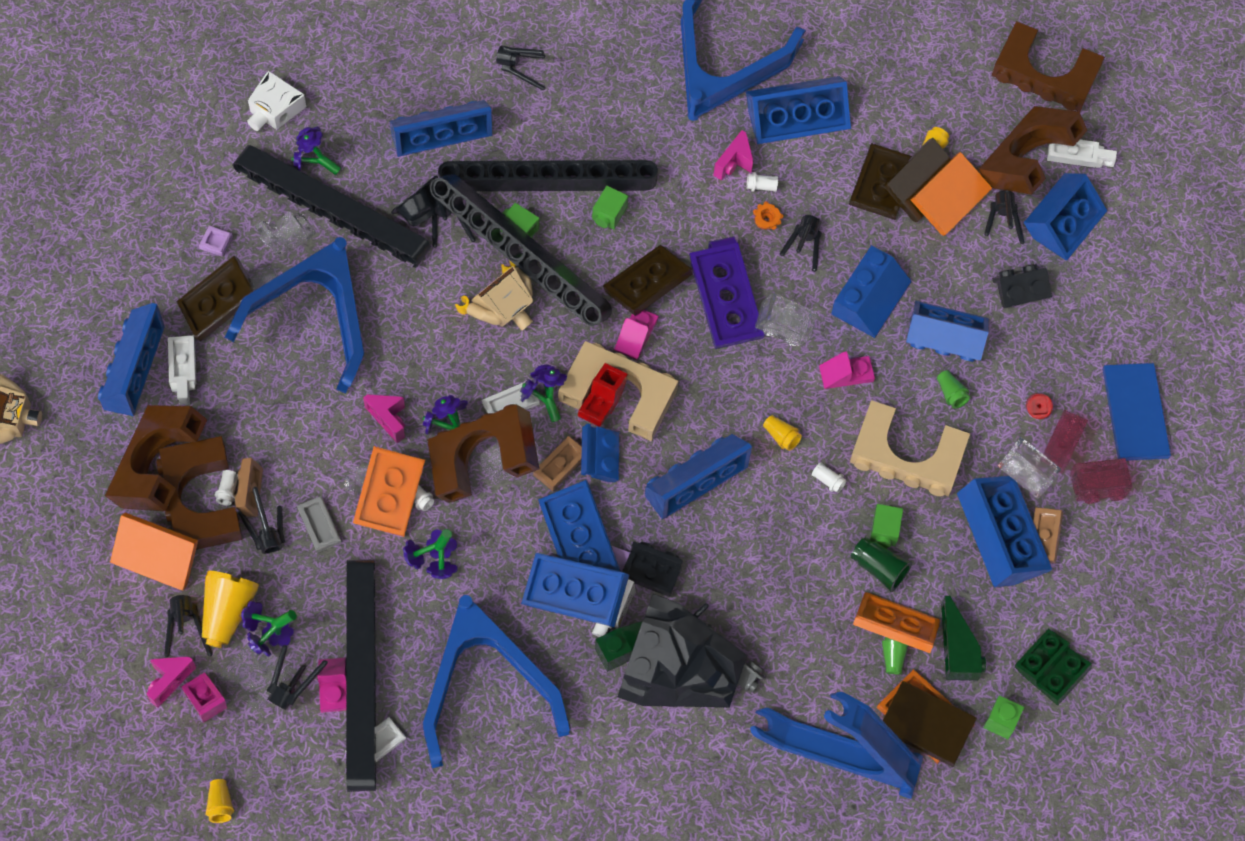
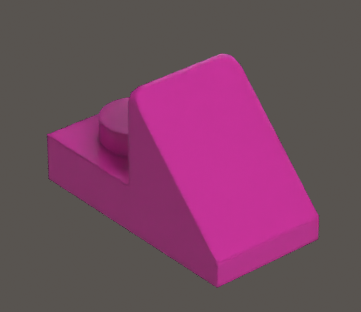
[713,130,753,180]
[614,310,659,360]
[819,351,875,389]
[363,394,405,443]
[146,657,196,708]
[317,658,346,713]
[181,672,227,723]

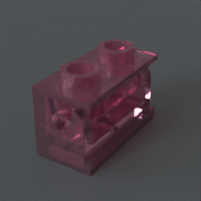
[1039,410,1088,474]
[1070,458,1132,504]

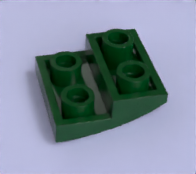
[1015,628,1092,705]

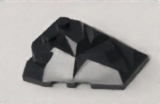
[617,594,747,708]

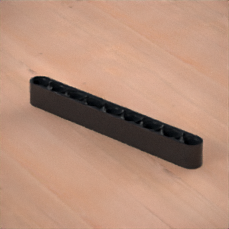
[232,145,431,268]
[438,160,658,192]
[430,174,612,326]
[346,559,376,792]

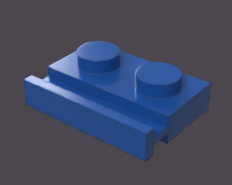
[581,424,620,483]

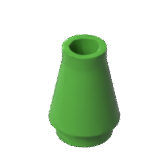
[937,370,970,409]
[882,637,908,675]

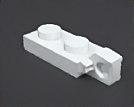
[1047,140,1117,168]
[168,335,196,405]

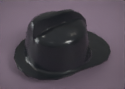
[391,175,438,227]

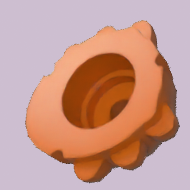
[753,201,784,230]

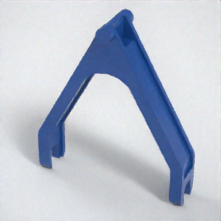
[680,0,806,121]
[224,237,364,394]
[423,595,570,768]
[750,692,923,799]

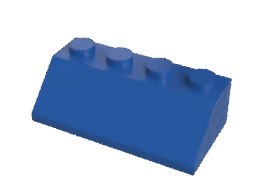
[746,76,851,144]
[390,100,492,157]
[98,303,165,416]
[645,434,752,520]
[957,476,1052,588]

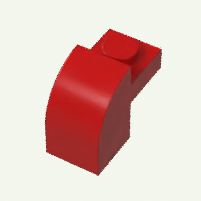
[578,363,628,427]

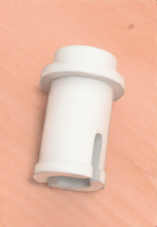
[746,172,778,192]
[812,462,846,493]
[215,470,238,506]
[414,485,434,511]

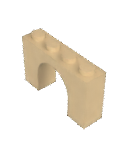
[558,341,678,441]
[850,400,970,496]

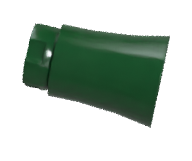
[851,537,912,592]

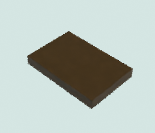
[883,138,951,222]
[849,143,912,220]
[603,245,693,316]
[176,256,256,342]
[883,680,977,767]

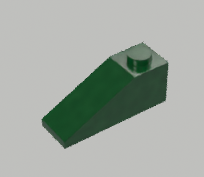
[941,596,986,681]
[595,621,643,672]

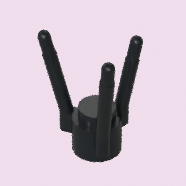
[496,45,546,90]
[984,190,1024,245]
[432,196,476,248]
[780,215,822,272]
[238,487,285,554]
[164,595,213,657]
[266,645,328,710]

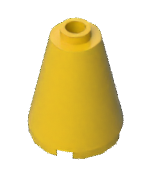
[202,570,259,648]

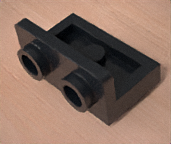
[992,264,1052,308]
[622,541,683,597]

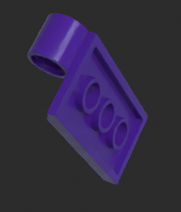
[689,236,765,349]

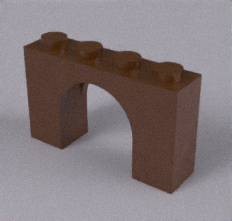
[992,21,1105,112]
[979,106,1088,195]
[427,404,540,503]
[105,405,207,511]
[156,436,243,550]

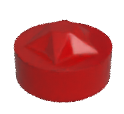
[1026,393,1053,419]

